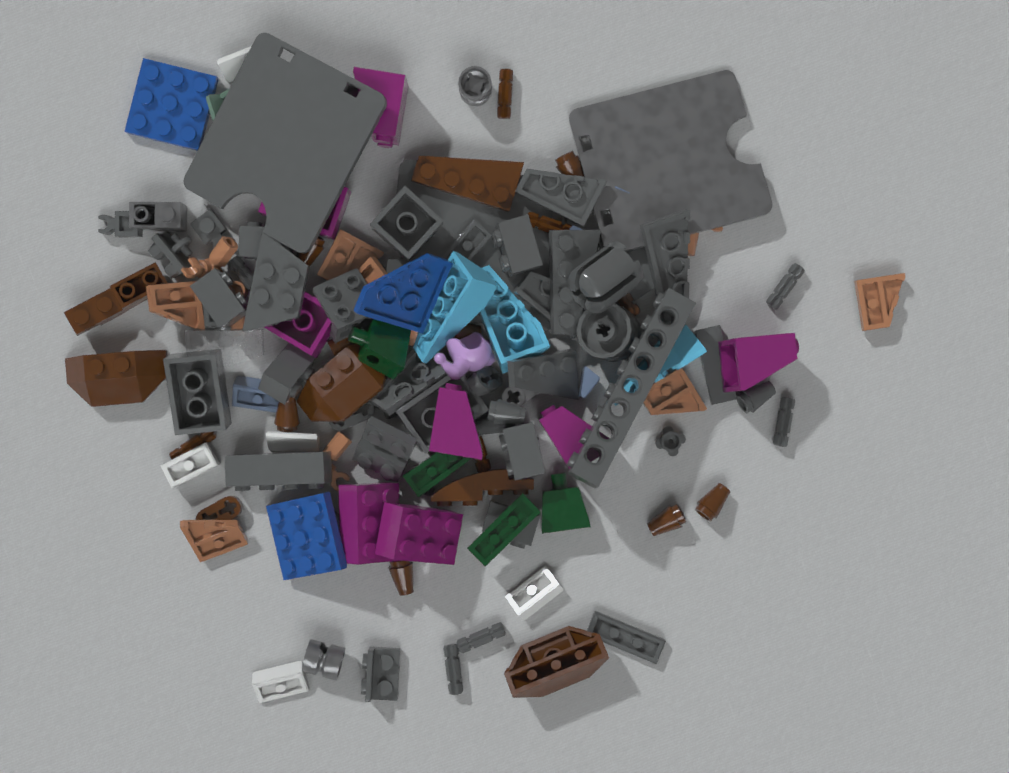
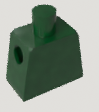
[348,319,411,379]
[541,473,591,534]

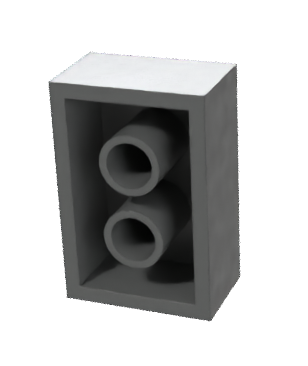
[163,349,232,435]
[396,375,489,454]

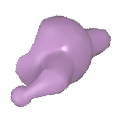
[434,332,495,380]

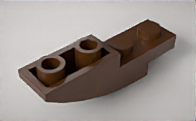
[64,262,168,336]
[431,469,534,506]

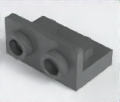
[361,647,400,702]

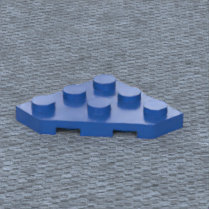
[354,253,453,334]

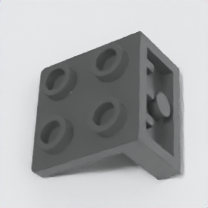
[313,269,373,343]

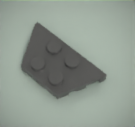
[242,233,310,333]

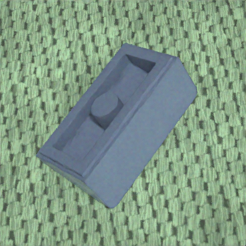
[579,366,600,399]
[232,376,278,413]

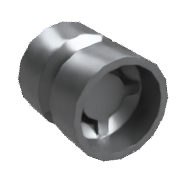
[458,66,492,107]
[302,639,346,680]

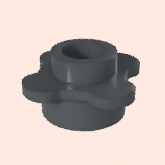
[655,426,686,456]

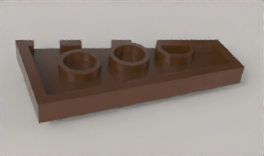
[411,156,524,212]

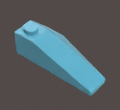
[413,251,498,363]
[479,265,550,374]
[613,325,707,406]

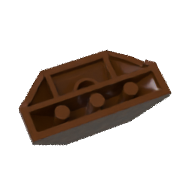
[297,344,386,422]
[65,350,168,407]
[504,626,609,698]

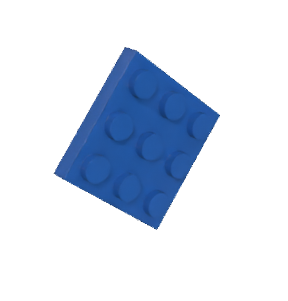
[124,58,219,151]
[266,492,348,580]

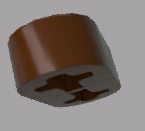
[196,496,243,520]

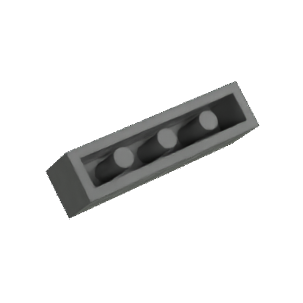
[225,451,332,491]

